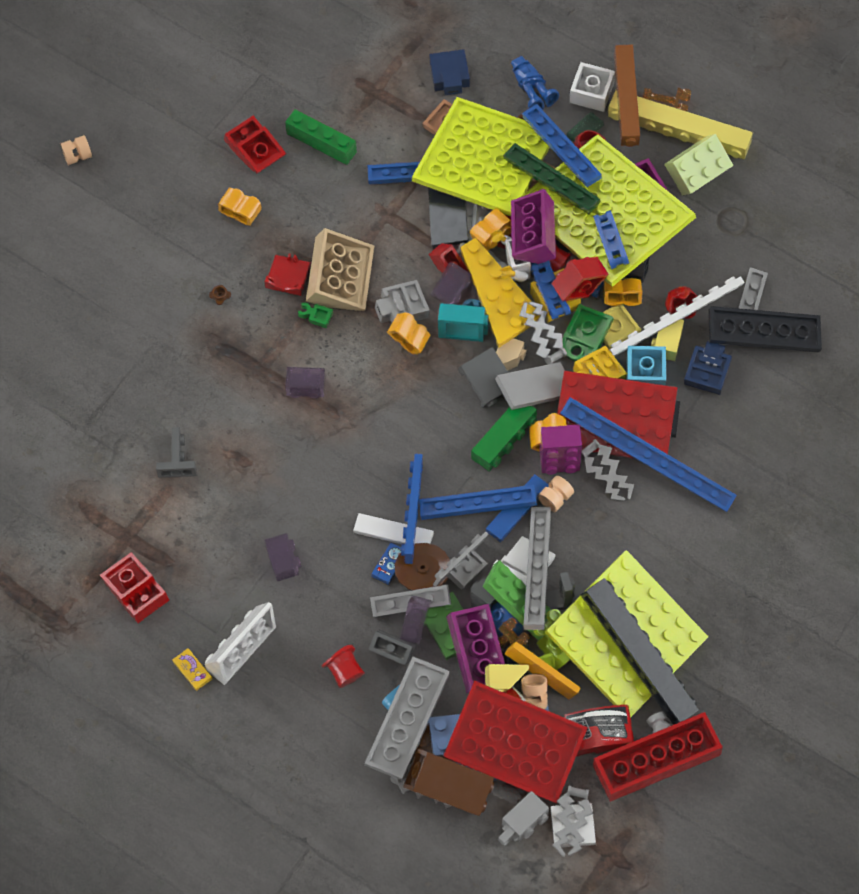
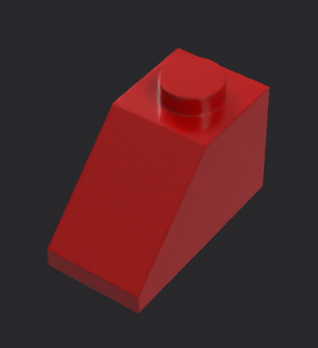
[428,243,471,286]

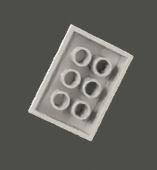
[205,602,276,685]

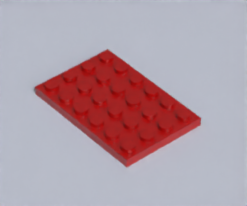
[557,371,678,459]
[443,680,588,803]

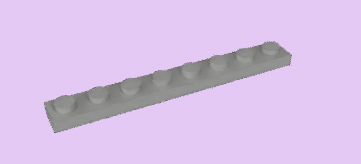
[524,507,551,630]

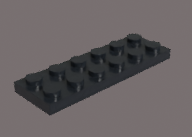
[709,306,822,352]

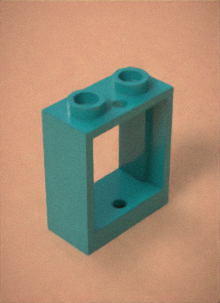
[438,303,488,342]

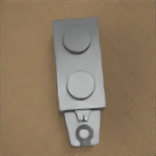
[498,791,549,846]

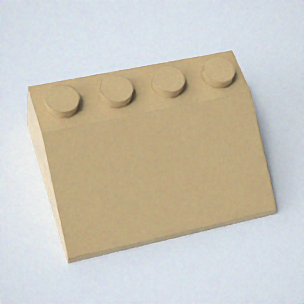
[306,228,374,311]

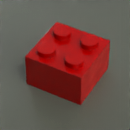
[551,256,609,301]

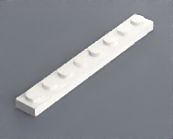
[610,276,744,357]

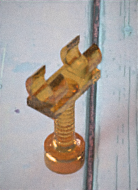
[643,88,692,112]
[498,617,530,646]

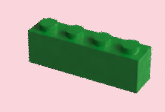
[285,109,357,165]
[471,406,537,472]

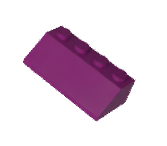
[511,189,556,264]
[446,604,505,694]

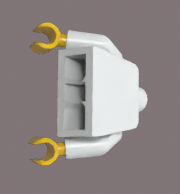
[490,229,531,282]

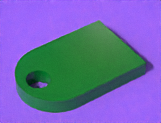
[562,304,614,362]

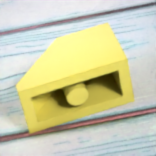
[651,319,684,361]
[485,664,529,692]

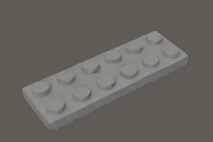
[365,657,450,781]

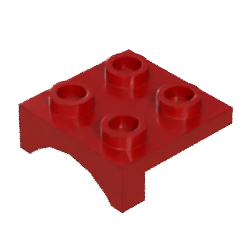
[264,254,311,296]

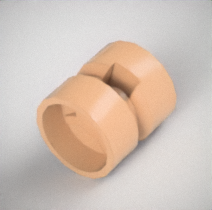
[60,135,92,165]
[538,476,574,512]
[521,674,548,709]

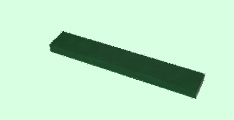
[503,143,601,215]

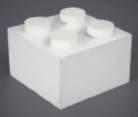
[570,62,615,112]

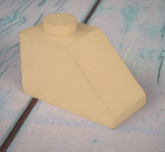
[496,338,527,371]

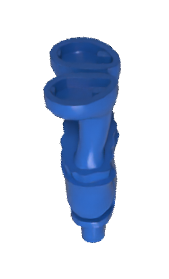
[511,56,560,110]

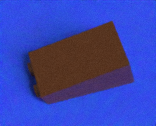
[403,749,494,816]

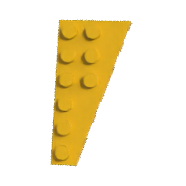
[461,238,540,348]

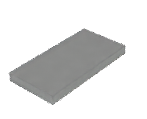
[495,362,565,410]

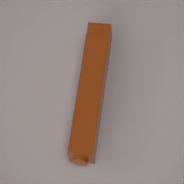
[614,45,640,147]

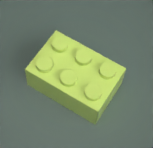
[664,134,734,195]

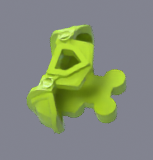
[533,609,570,670]

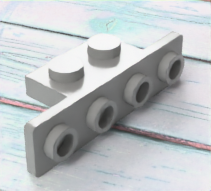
[433,532,489,590]

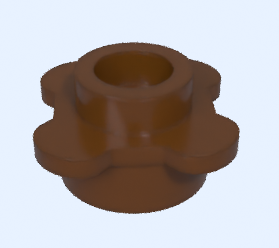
[209,285,231,305]

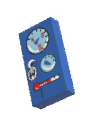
[371,543,401,585]

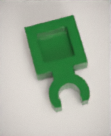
[298,303,333,328]

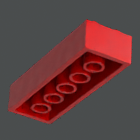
[593,712,723,802]

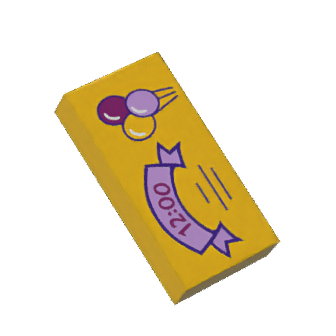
[172,648,212,691]

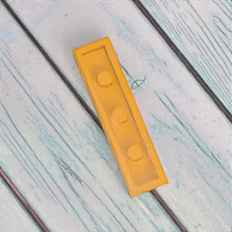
[505,642,580,700]

